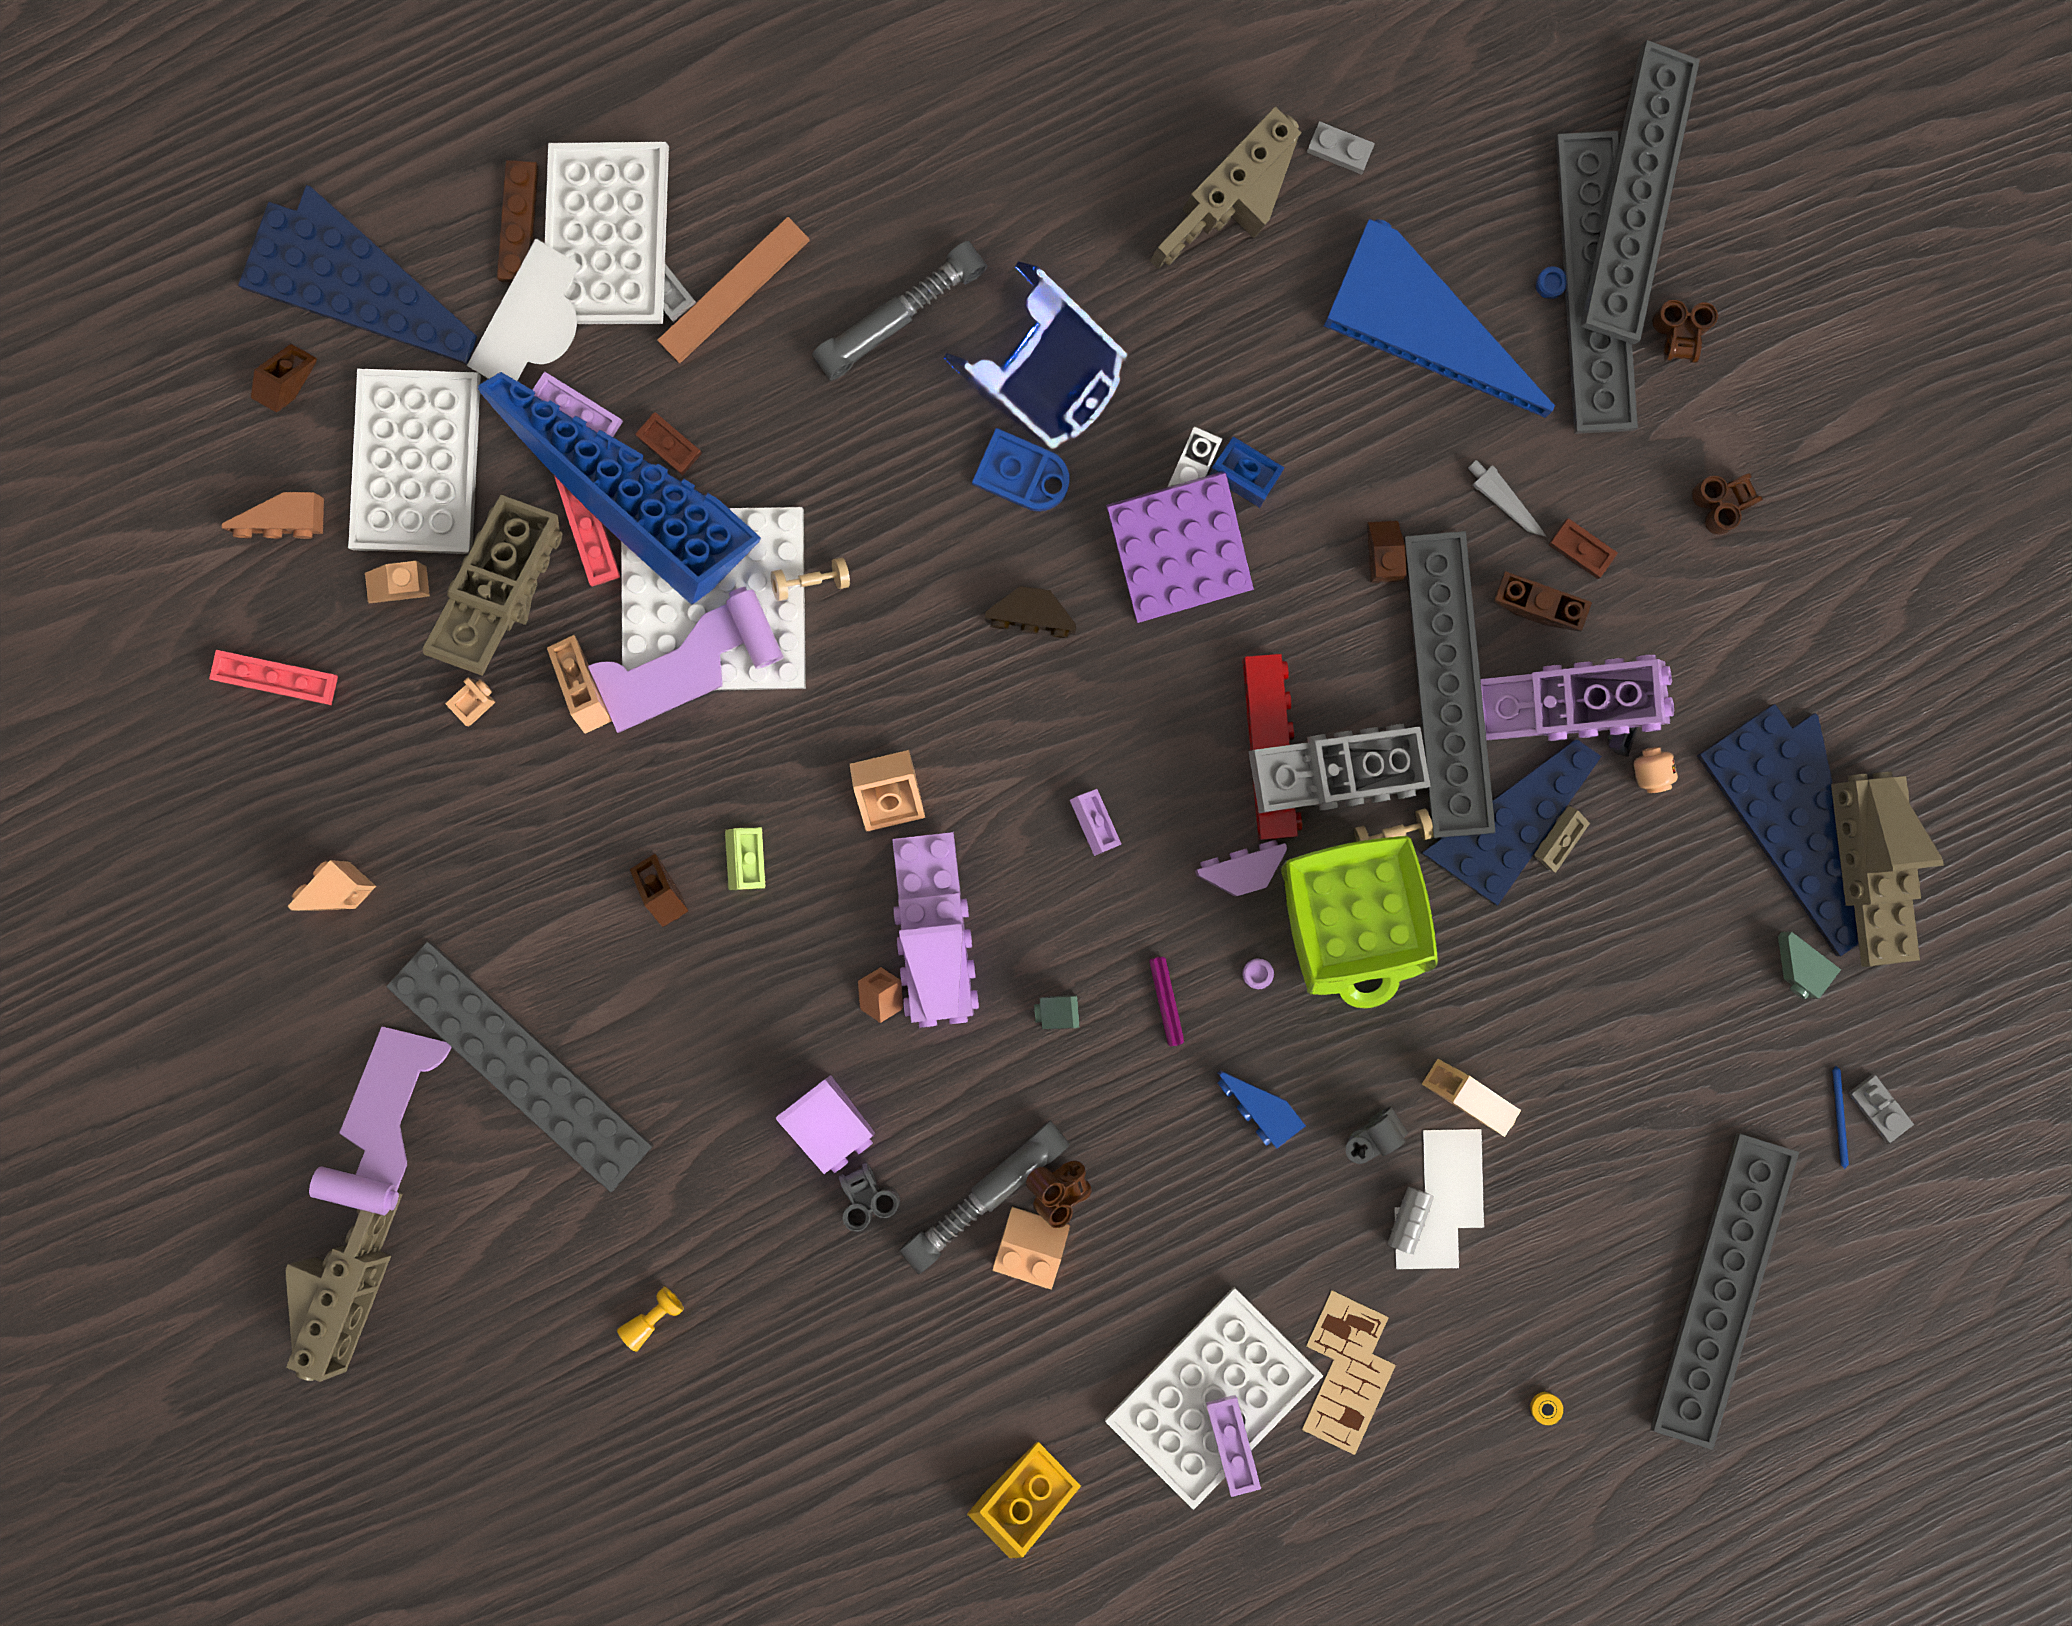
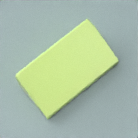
[725,827,765,890]

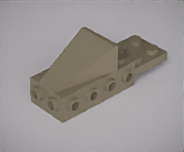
[1150,106,1302,269]
[422,495,562,676]
[1831,772,1944,967]
[285,1191,403,1382]

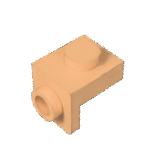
[445,677,495,727]

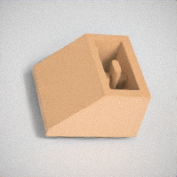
[288,860,376,911]

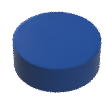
[1536,266,1566,299]

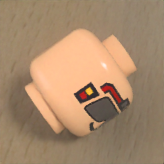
[1634,747,1678,793]

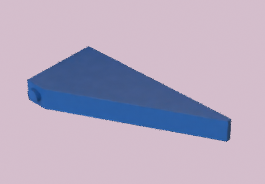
[1324,219,1555,418]

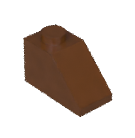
[251,344,317,413]
[1367,521,1407,583]
[629,854,689,927]

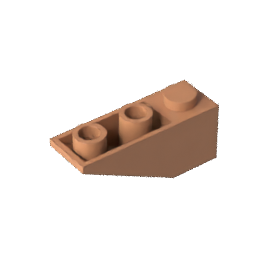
[222,492,324,539]

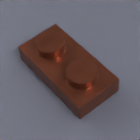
[635,412,702,476]
[1548,518,1618,579]

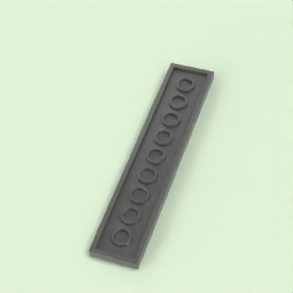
[1580,40,1700,344]
[1555,131,1638,434]
[1403,531,1496,839]
[386,941,654,1193]
[1650,1133,1799,1450]

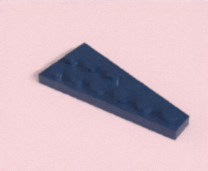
[1421,739,1602,906]

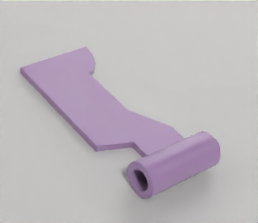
[588,587,784,733]
[309,1027,452,1215]

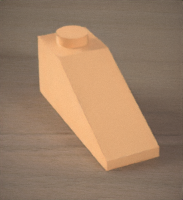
[547,635,612,734]

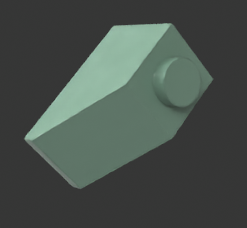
[1778,932,1841,999]
[1034,994,1080,1029]

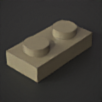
[1534,805,1590,873]

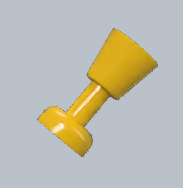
[617,1287,684,1352]

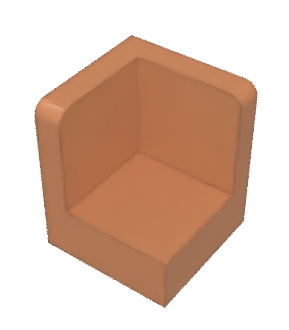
[858,967,903,1023]

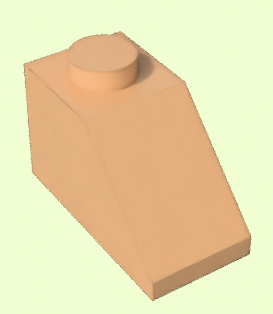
[365,561,430,603]

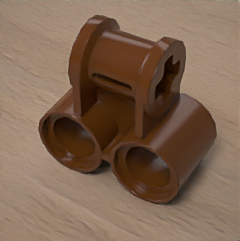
[1652,300,1718,363]
[1692,473,1763,535]
[1026,1161,1092,1229]

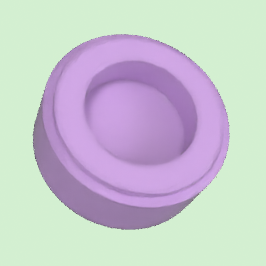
[1242,958,1274,989]

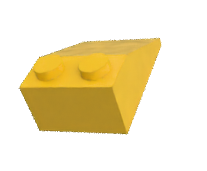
[967,1442,1081,1558]

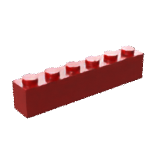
[1242,654,1302,841]

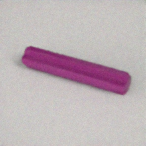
[1149,956,1184,1046]

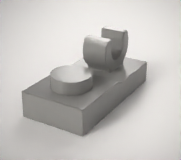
[1848,1075,1914,1143]

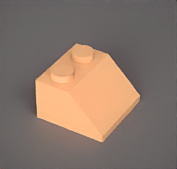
[850,750,925,832]
[992,1206,1070,1290]

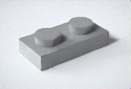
[1307,121,1375,174]
[663,264,696,322]

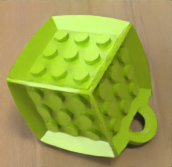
[1281,836,1438,1008]

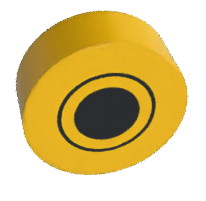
[1530,1392,1563,1425]

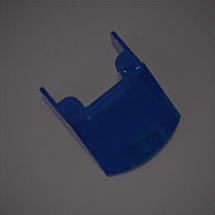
[943,261,1127,449]

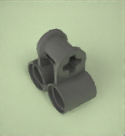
[1346,1107,1408,1164]
[839,1162,900,1232]

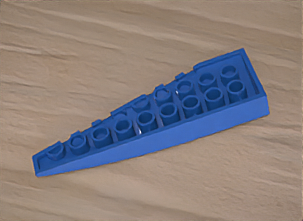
[478,372,761,605]

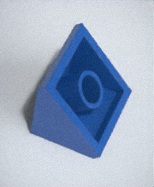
[1210,437,1284,508]

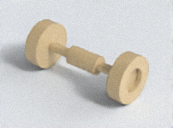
[771,558,850,601]
[1354,808,1433,842]

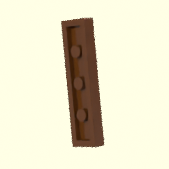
[497,160,539,282]

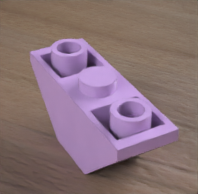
[1195,840,1287,896]

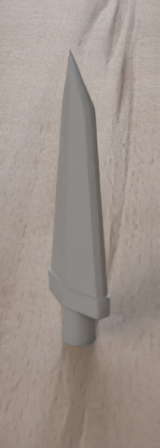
[1468,460,1547,537]

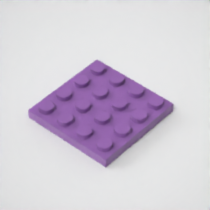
[1106,471,1254,623]

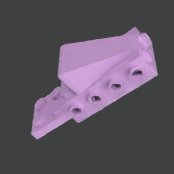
[1480,655,1674,741]
[892,832,979,1028]

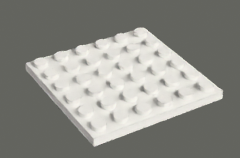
[621,507,806,690]

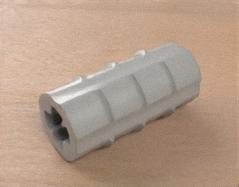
[1387,1186,1434,1255]

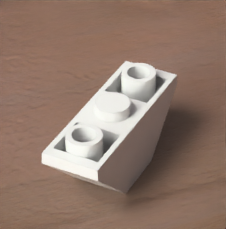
[1168,426,1222,487]

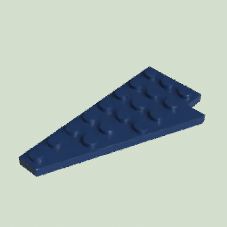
[238,185,477,365]
[1697,704,1859,956]

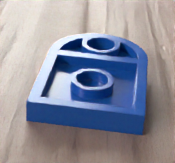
[972,428,1069,511]

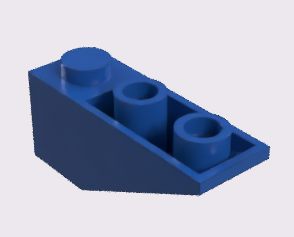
[1217,1070,1305,1149]

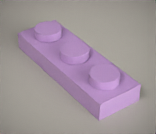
[533,371,623,437]
[1206,1395,1261,1497]

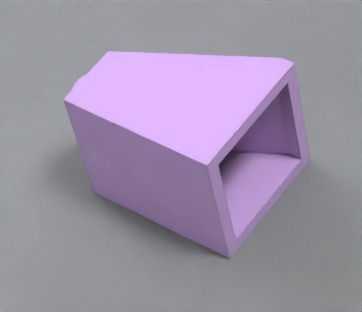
[776,1075,875,1174]

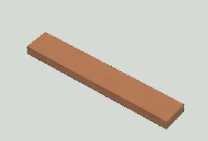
[658,217,809,364]

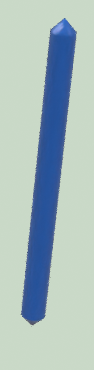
[1832,1066,1849,1169]

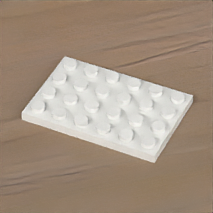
[545,142,669,324]
[348,369,481,554]
[1105,1287,1323,1510]

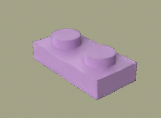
[1070,789,1121,856]

